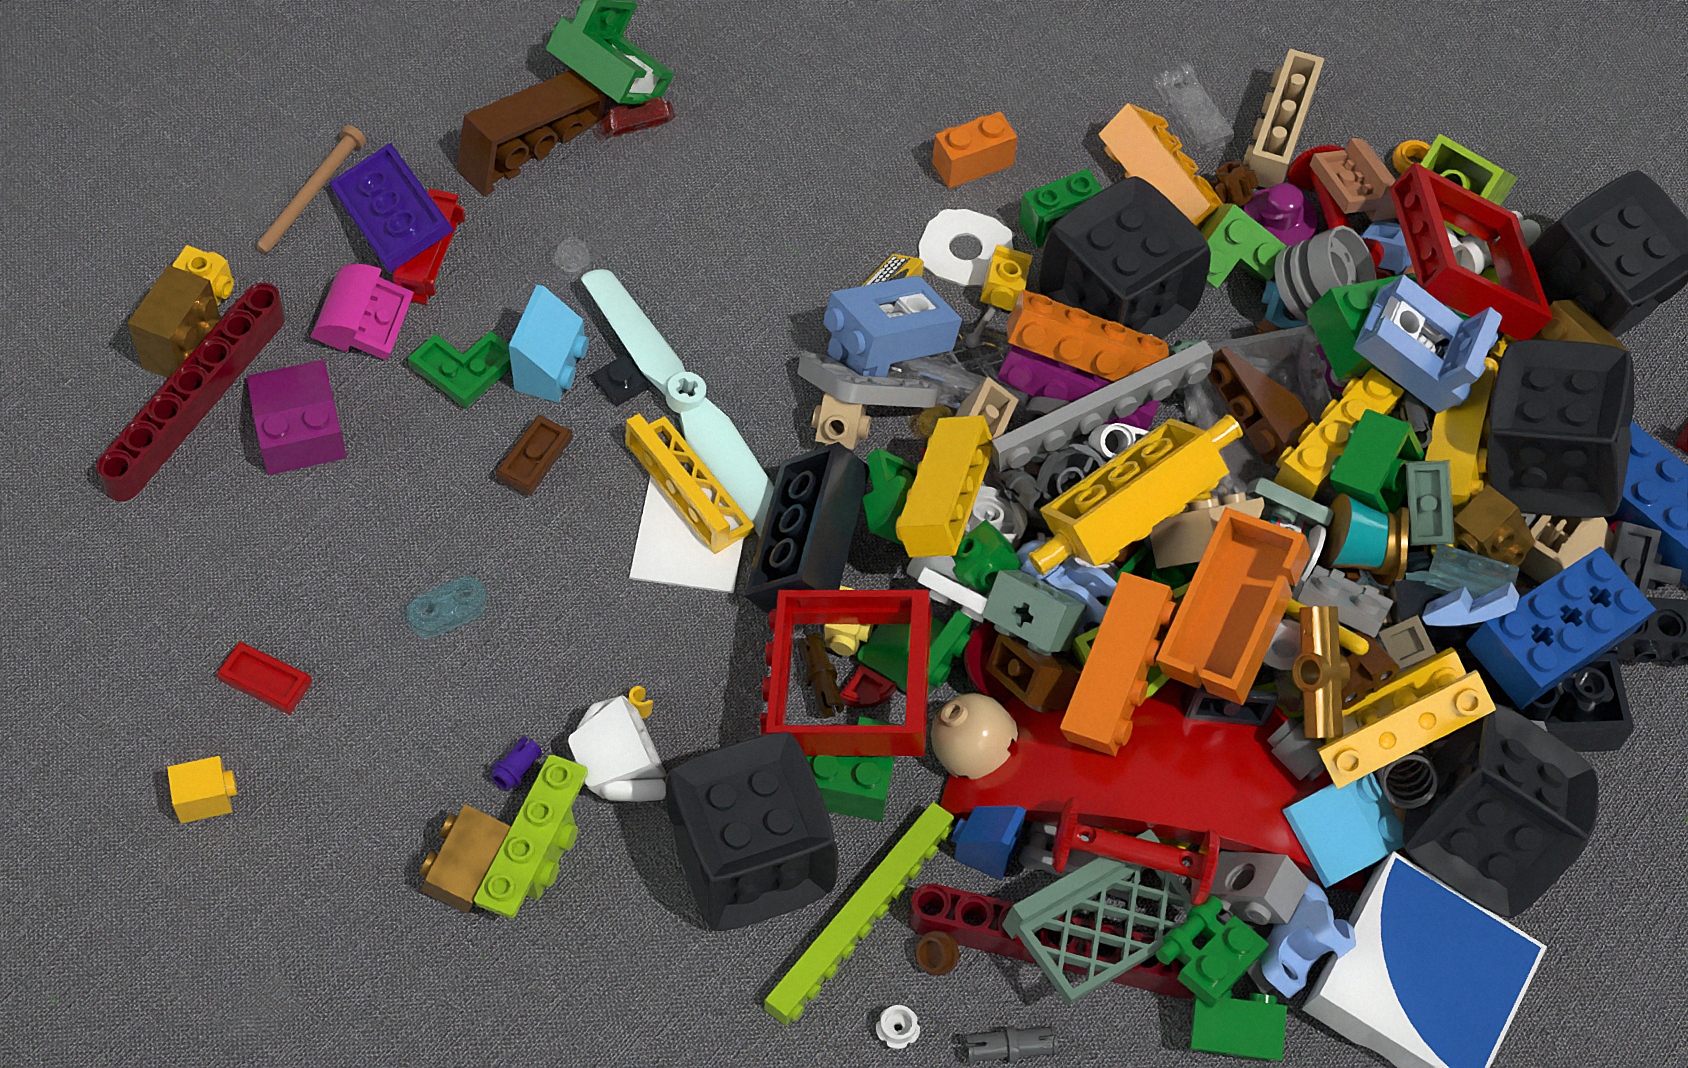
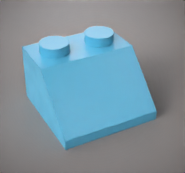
[509,285,589,403]
[1282,772,1404,888]

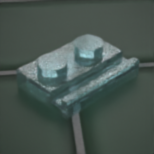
[1425,544,1520,599]

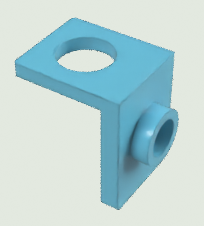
[1262,281,1309,334]

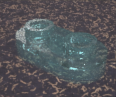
[407,577,487,638]

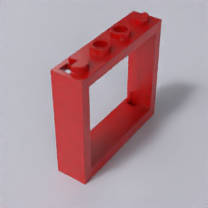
[1389,162,1553,341]
[760,590,932,756]

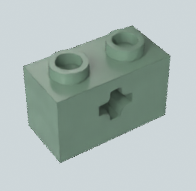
[982,570,1087,656]

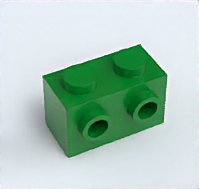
[1188,990,1287,1063]

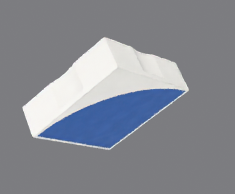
[1302,851,1547,1068]

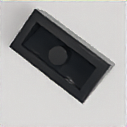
[1180,685,1279,727]

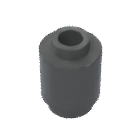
[1266,717,1326,781]

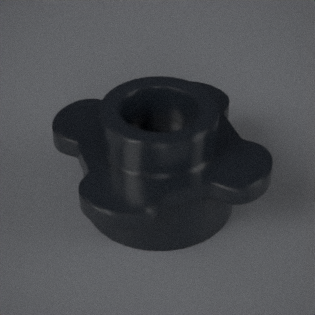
[1562,667,1614,713]

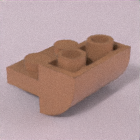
[1310,138,1398,221]

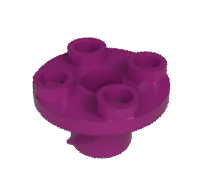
[1243,183,1318,247]

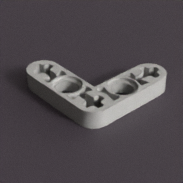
[797,352,939,408]

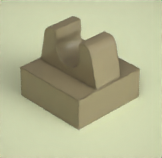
[1378,615,1436,671]

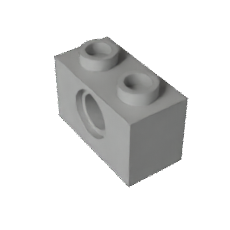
[1206,851,1310,925]

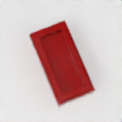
[217,641,313,715]

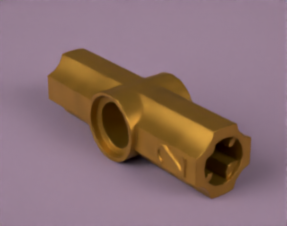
[1292,606,1350,738]

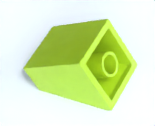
[1420,133,1518,237]

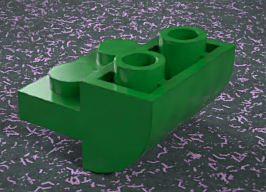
[862,448,918,546]

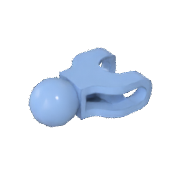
[1016,540,1117,645]
[1260,880,1356,998]

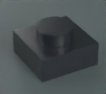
[594,354,648,407]

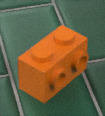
[932,111,1018,189]

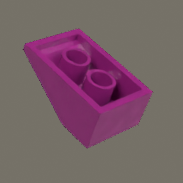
[247,359,347,475]

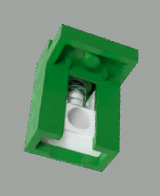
[546,0,675,105]

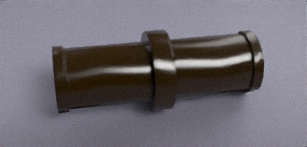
[797,634,845,718]

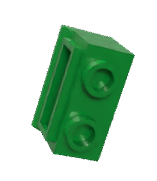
[1019,168,1103,248]

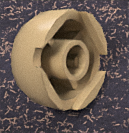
[930,693,1018,779]

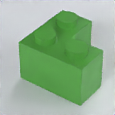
[1200,203,1287,289]

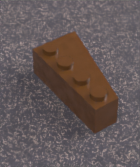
[456,69,607,197]

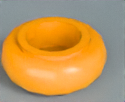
[1392,140,1431,175]

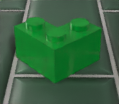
[806,717,900,822]

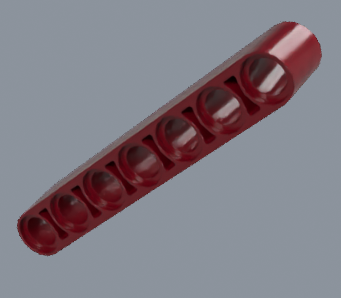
[97,283,285,501]
[909,884,1201,999]

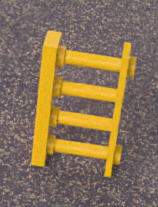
[1303,647,1496,789]

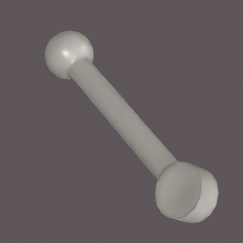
[965,304,1002,348]

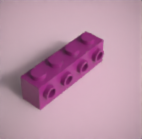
[996,344,1160,430]

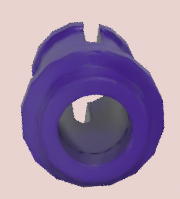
[490,736,542,791]

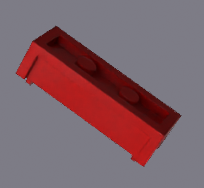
[393,188,466,306]

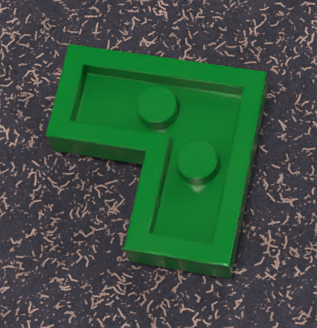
[408,331,511,409]

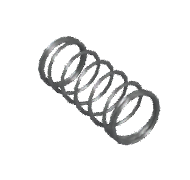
[1376,746,1439,809]

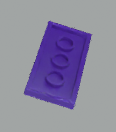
[329,143,454,273]

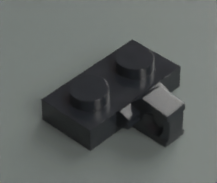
[1609,521,1682,596]

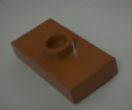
[496,414,573,497]

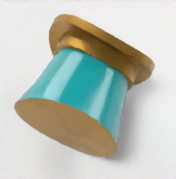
[1321,494,1409,587]

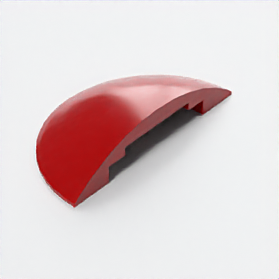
[940,666,1364,893]

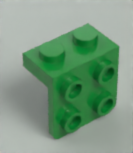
[858,610,972,696]

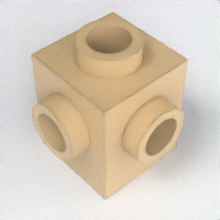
[812,393,871,449]

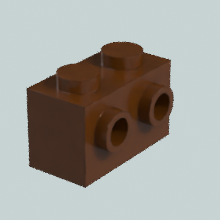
[985,633,1081,713]

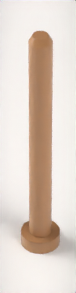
[257,125,366,253]

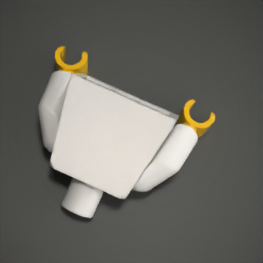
[568,686,667,802]

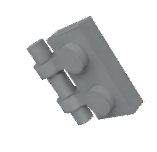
[1297,565,1393,638]

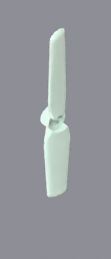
[581,269,774,537]

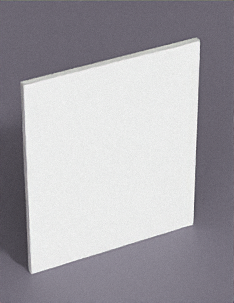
[629,475,744,593]

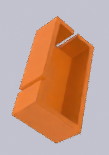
[1156,507,1311,705]

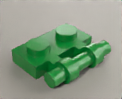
[1155,896,1269,1008]

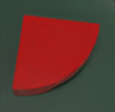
[840,665,897,708]

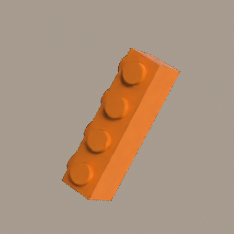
[1007,289,1170,382]
[1060,572,1179,757]

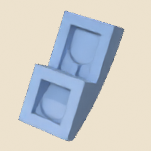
[1422,582,1519,626]

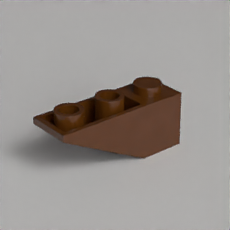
[1207,347,1315,464]

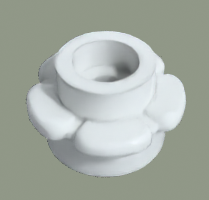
[876,1005,920,1049]

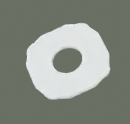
[918,209,1013,287]

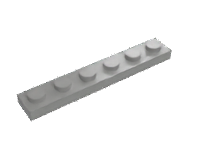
[992,340,1213,473]

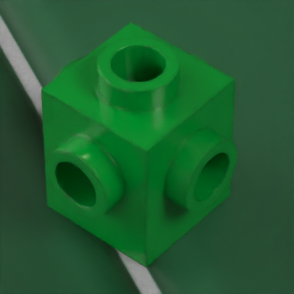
[951,519,1023,596]

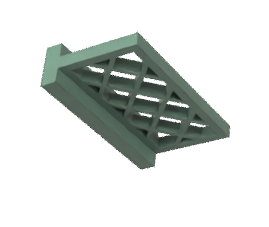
[1002,829,1195,1005]

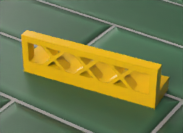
[625,413,755,554]

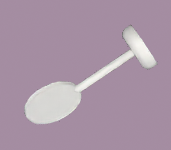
[1263,524,1326,670]

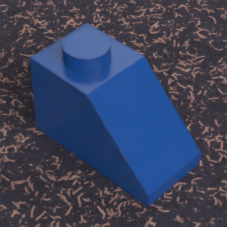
[951,806,1026,881]

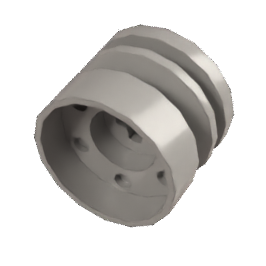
[1274,225,1377,322]

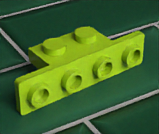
[474,755,588,919]

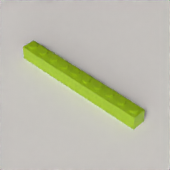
[764,802,955,1026]

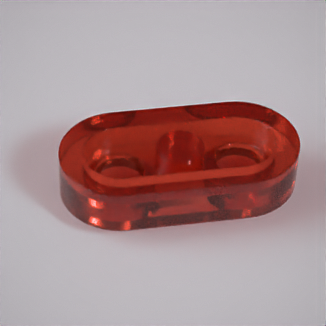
[601,97,676,137]

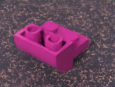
[310,264,414,361]

